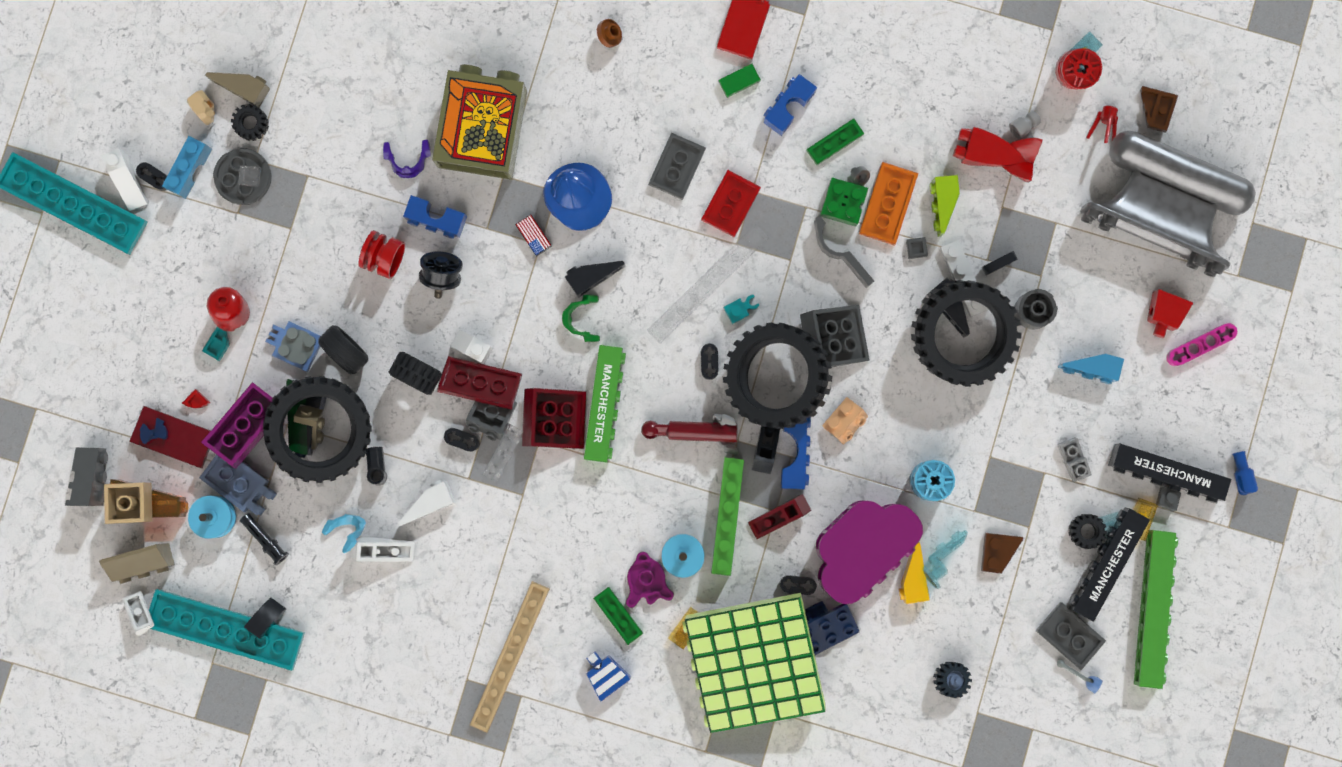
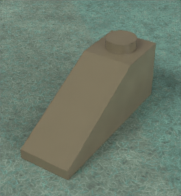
[205,72,270,108]

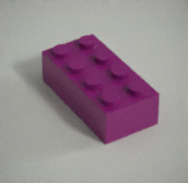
[201,382,273,469]

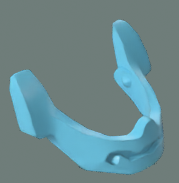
[322,514,366,553]

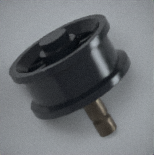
[419,251,463,299]

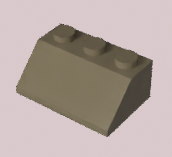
[99,543,175,584]

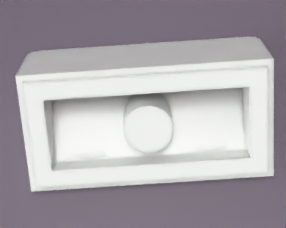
[122,591,154,636]

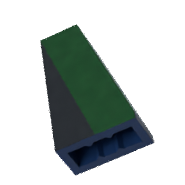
[286,379,326,458]

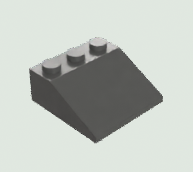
[800,305,870,367]

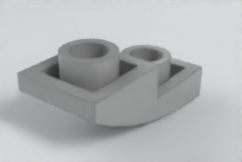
[1058,437,1092,482]

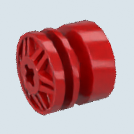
[1055,48,1103,90]
[358,230,405,279]

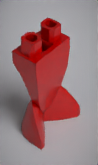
[953,127,1043,183]

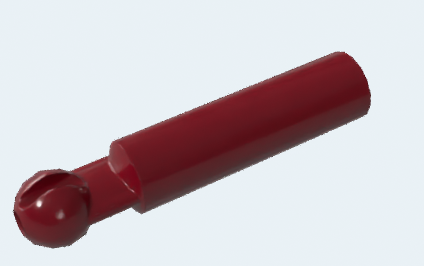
[641,420,737,442]

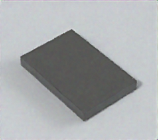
[648,133,706,200]
[1036,602,1106,670]

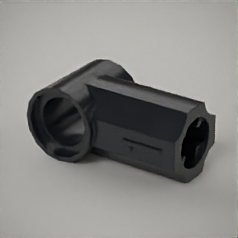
[366,447,387,486]

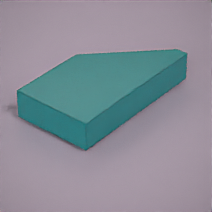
[202,327,230,361]

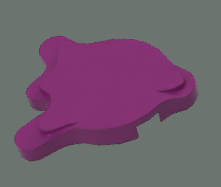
[626,552,674,608]

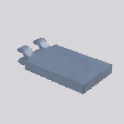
[199,454,277,516]

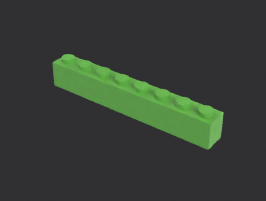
[1133,530,1178,689]

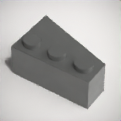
[65,447,108,506]

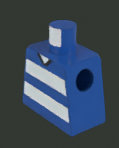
[586,651,631,701]

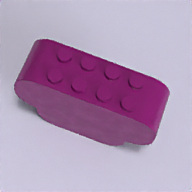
[816,500,923,604]

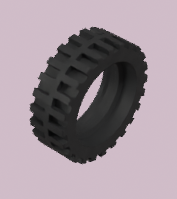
[911,280,1022,387]
[723,322,832,429]
[263,376,372,483]

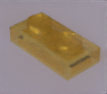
[668,606,699,650]

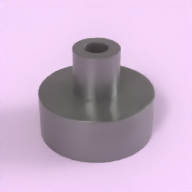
[850,166,870,186]

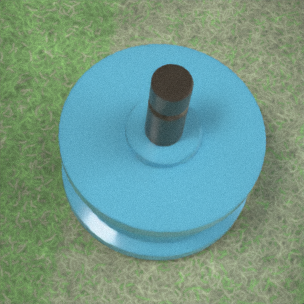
[188,496,236,539]
[662,534,704,578]

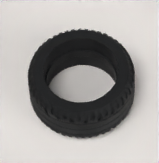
[318,325,368,374]

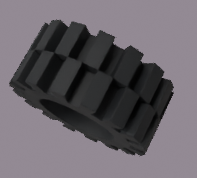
[231,104,269,141]
[1068,514,1107,549]

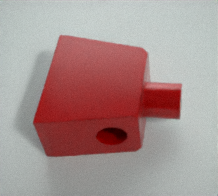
[1147,289,1193,338]

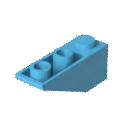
[1058,354,1124,384]

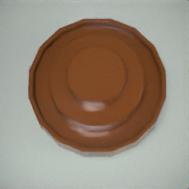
[596,19,622,48]

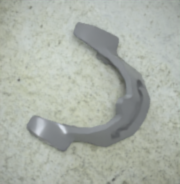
[712,414,738,455]

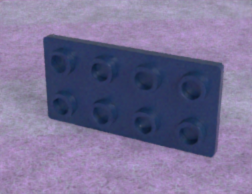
[805,601,860,655]

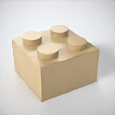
[104,482,152,524]

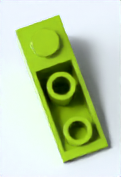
[929,175,960,237]

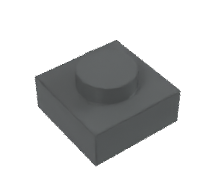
[1156,486,1181,512]

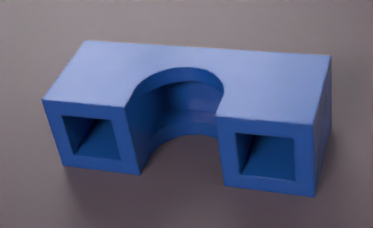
[763,74,817,136]
[403,195,467,239]

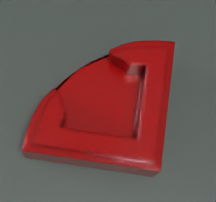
[182,389,211,408]

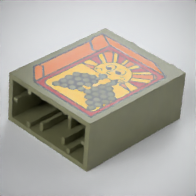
[432,64,527,180]

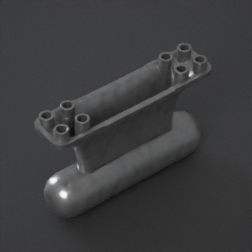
[1080,131,1256,277]

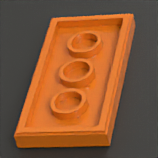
[859,162,919,246]

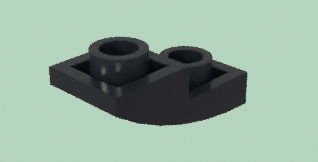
[244,598,286,639]

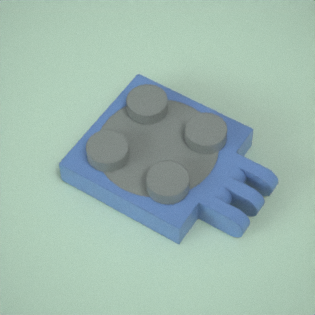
[265,321,320,372]

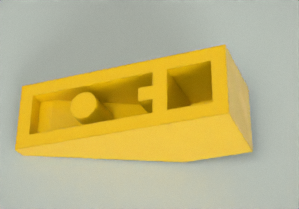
[898,542,930,604]

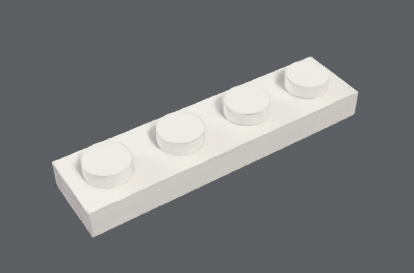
[940,240,989,318]

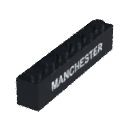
[1108,443,1232,504]
[1069,507,1151,622]

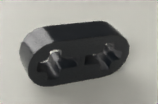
[136,162,168,191]
[981,251,1018,276]
[701,343,719,380]
[444,428,480,452]
[780,575,817,595]

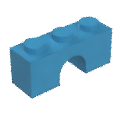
[162,136,212,199]

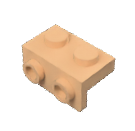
[822,397,868,445]

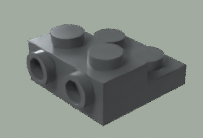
[466,401,517,441]

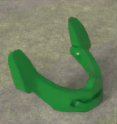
[562,295,600,342]

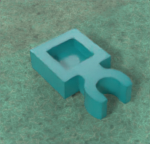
[723,295,759,325]

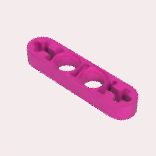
[1166,323,1238,366]

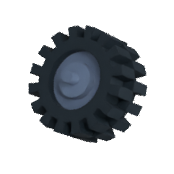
[933,662,972,698]

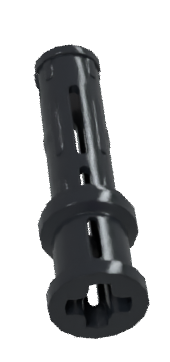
[239,513,289,566]

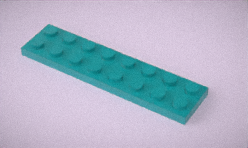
[0,152,148,255]
[149,589,305,671]

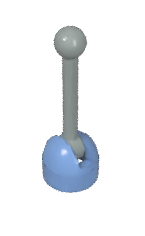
[1057,660,1103,694]

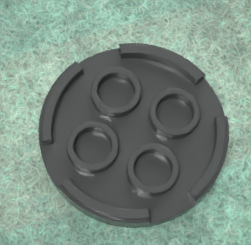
[213,148,272,205]

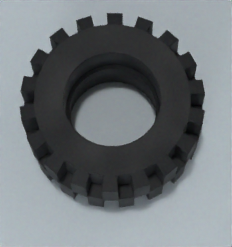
[388,352,442,395]

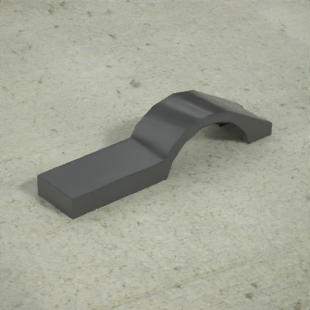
[814,215,874,288]

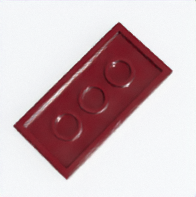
[437,356,522,410]
[129,406,211,468]

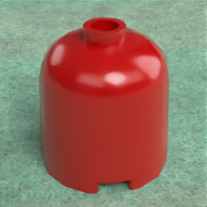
[206,287,250,331]

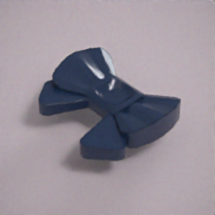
[140,418,168,444]

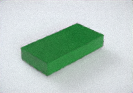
[718,64,761,98]

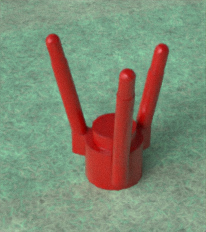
[1086,106,1118,143]

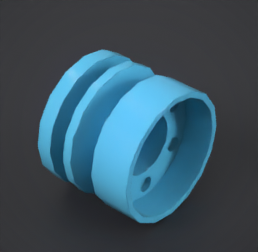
[909,460,955,501]

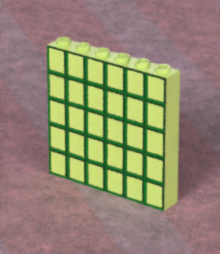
[682,593,826,733]

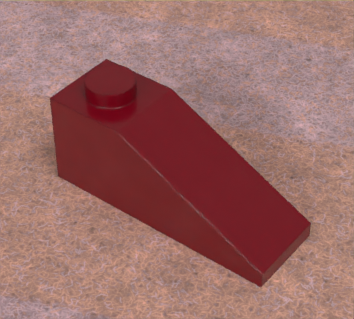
[748,494,812,539]

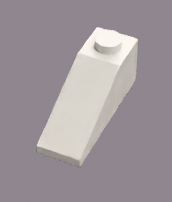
[101,148,148,212]
[398,480,456,526]
[351,537,415,562]

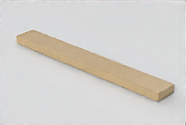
[470,581,550,733]

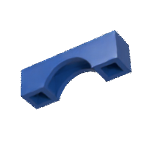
[781,416,811,489]

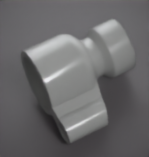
[1009,111,1041,140]

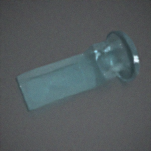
[922,530,968,589]

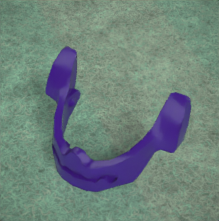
[383,140,431,178]

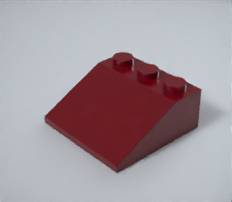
[522,388,586,449]

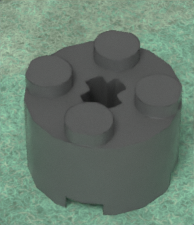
[1014,289,1058,330]

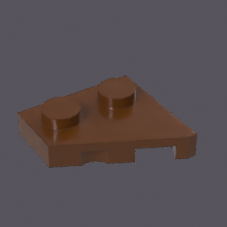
[1140,86,1178,133]
[981,533,1023,574]

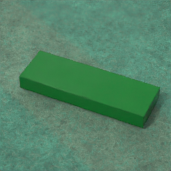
[806,118,864,166]
[593,587,643,645]

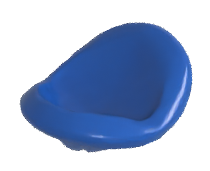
[543,163,612,231]

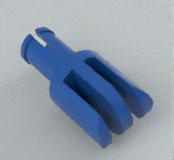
[1232,451,1258,495]

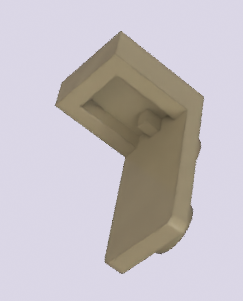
[294,404,325,450]

